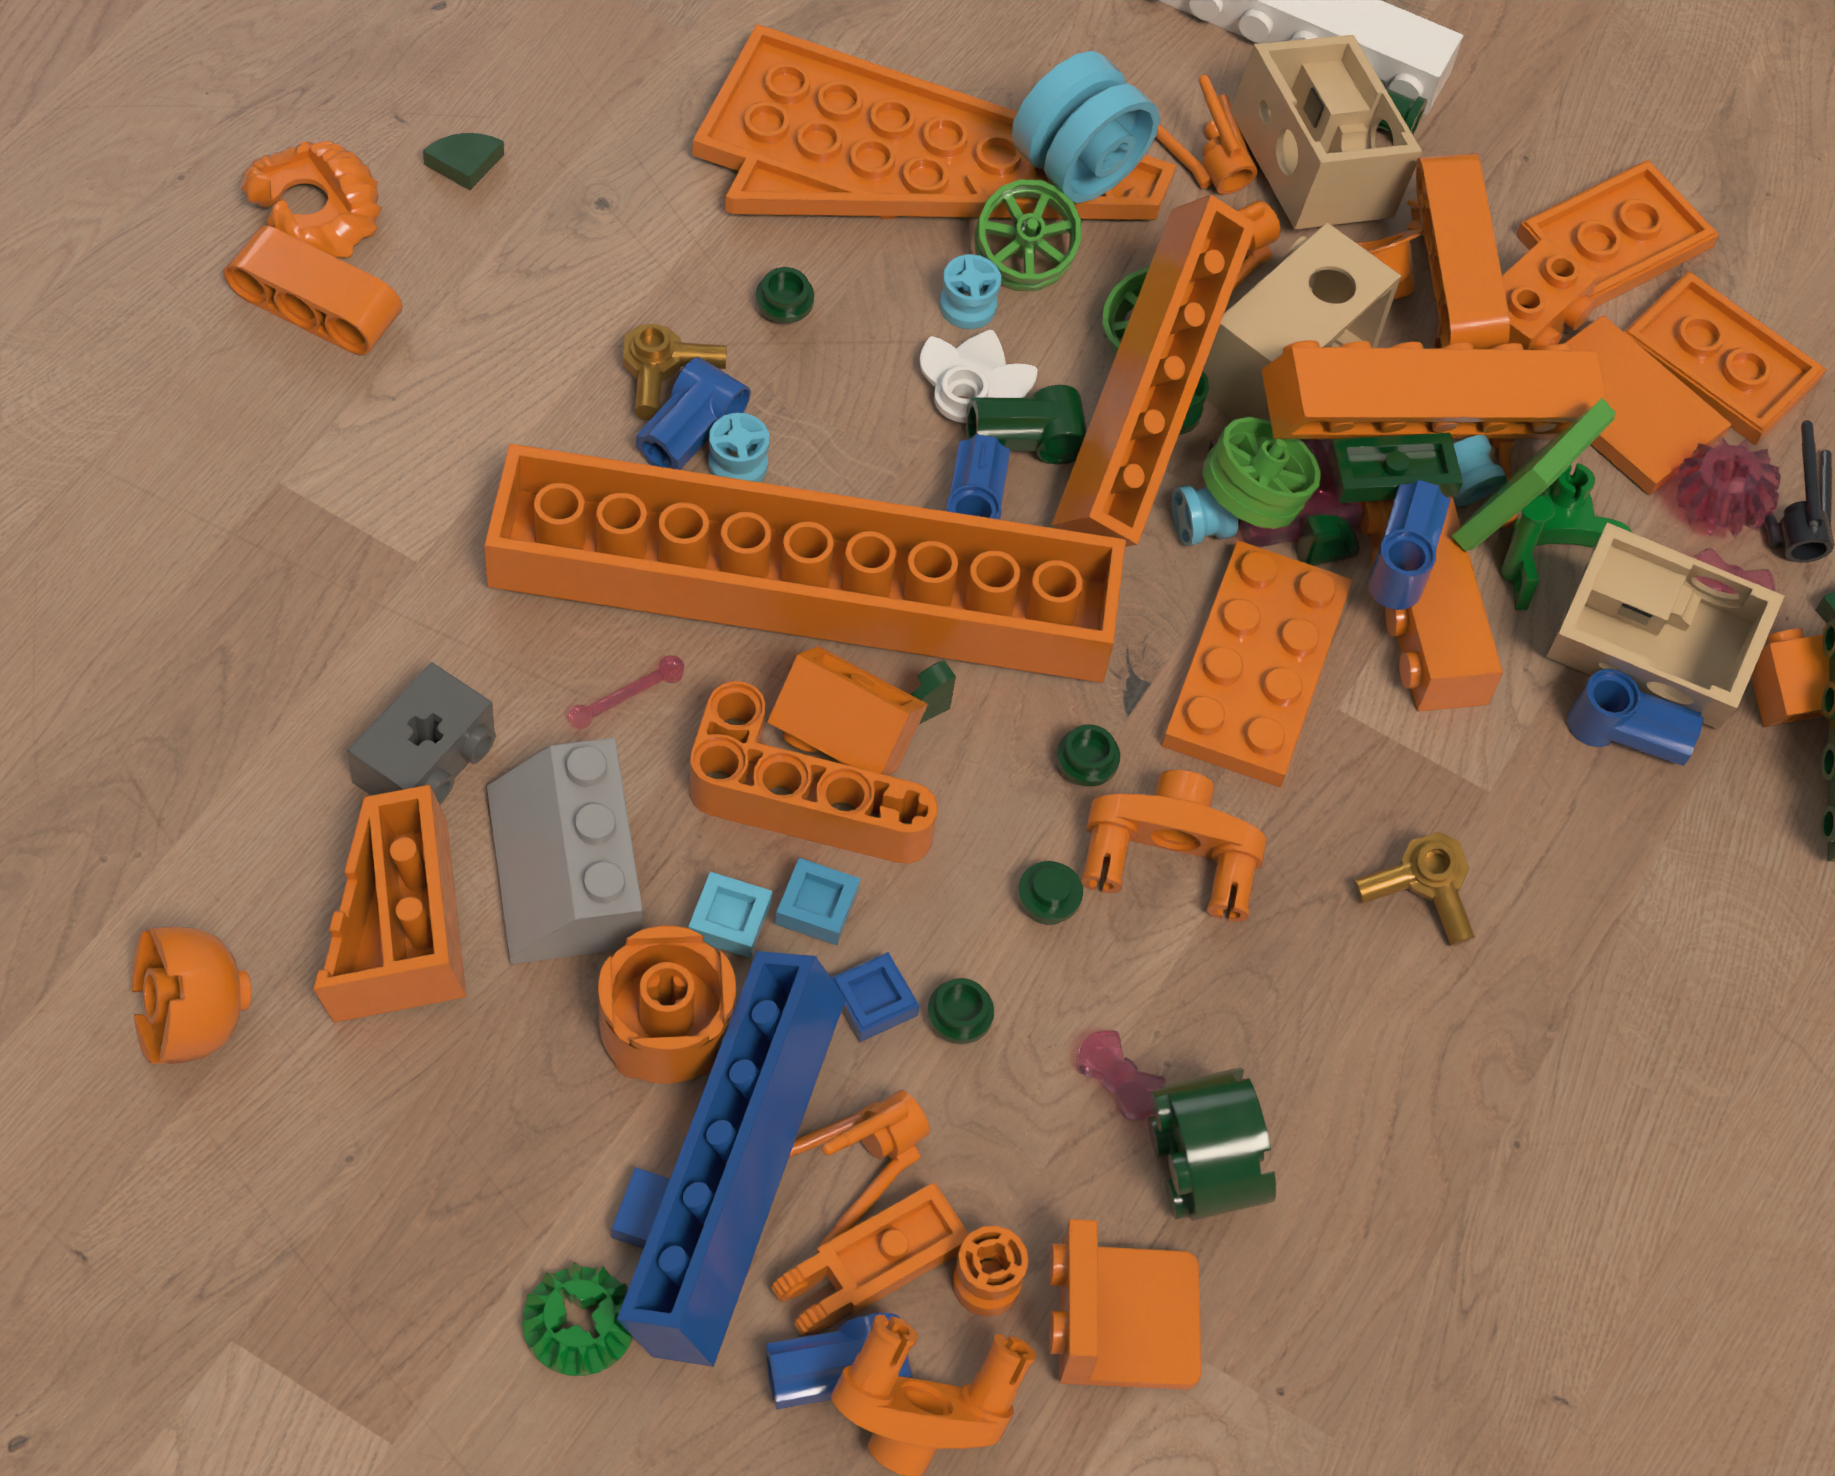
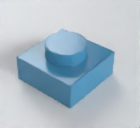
[775,858,861,945]

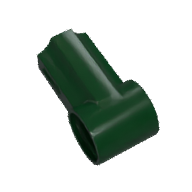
[966,384,1087,465]

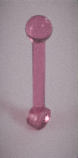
[568,655,684,729]

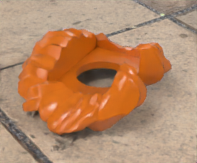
[241,140,382,258]

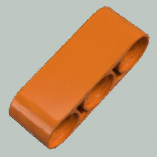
[224,226,403,355]

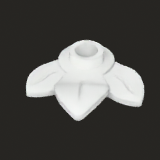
[920,330,1038,423]

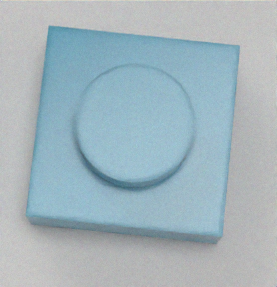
[688,871,773,959]

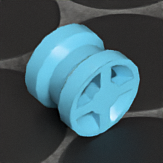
[940,254,1001,329]
[708,413,769,482]
[1453,435,1508,507]
[1171,485,1239,547]

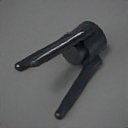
[1740,420,1835,563]

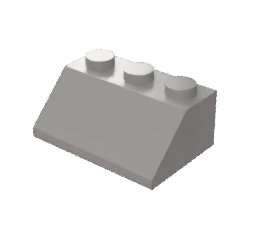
[487,738,643,964]

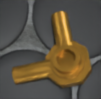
[623,324,727,420]
[1354,832,1475,946]

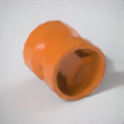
[952,1226,1029,1317]

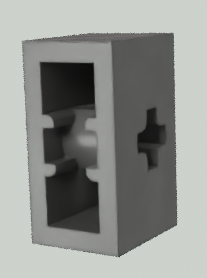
[347,662,496,805]

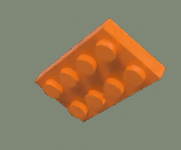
[1162,540,1353,788]

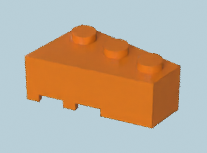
[313,784,467,1023]

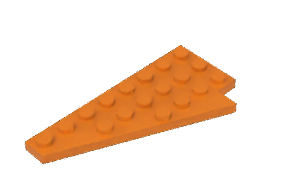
[692,24,1177,220]

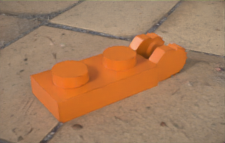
[771,1183,969,1337]

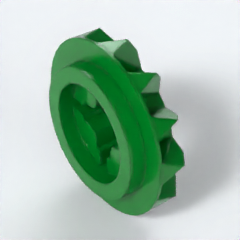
[522,1262,634,1376]

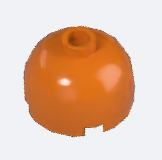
[132,926,251,1064]

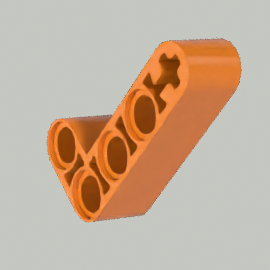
[1416,153,1510,349]
[689,681,938,864]

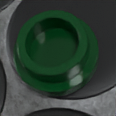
[756,267,814,323]
[1056,724,1120,787]
[1017,861,1083,925]
[927,978,994,1044]

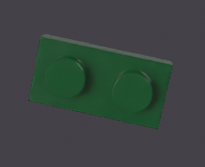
[1328,433,1463,503]

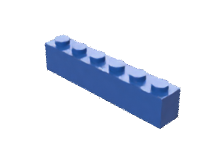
[617,951,846,1367]

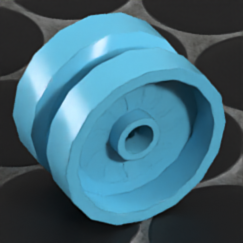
[1011,51,1160,203]

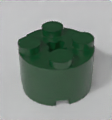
[1148,1067,1276,1221]

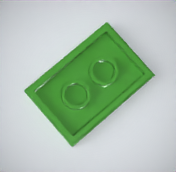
[1452,398,1616,552]

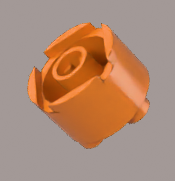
[598,925,736,1084]

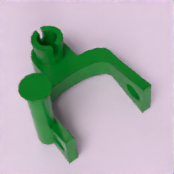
[1501,463,1633,610]

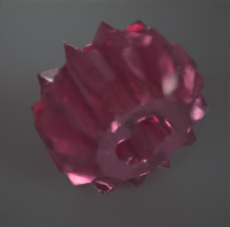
[1676,435,1781,539]

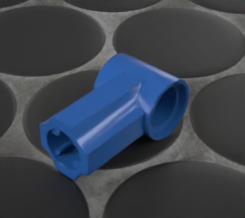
[636,357,751,470]
[946,434,1010,520]
[1368,480,1450,610]
[1567,669,1704,766]
[765,1312,913,1410]

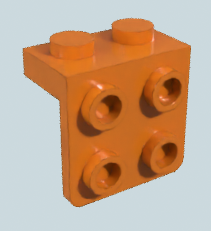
[1049,1219,1202,1390]

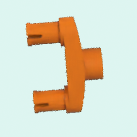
[1080,770,1267,922]
[830,1315,1036,1476]

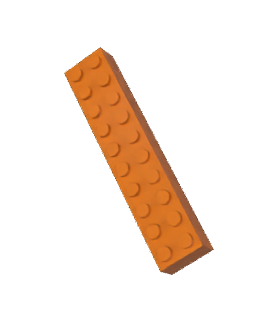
[484,443,1126,683]

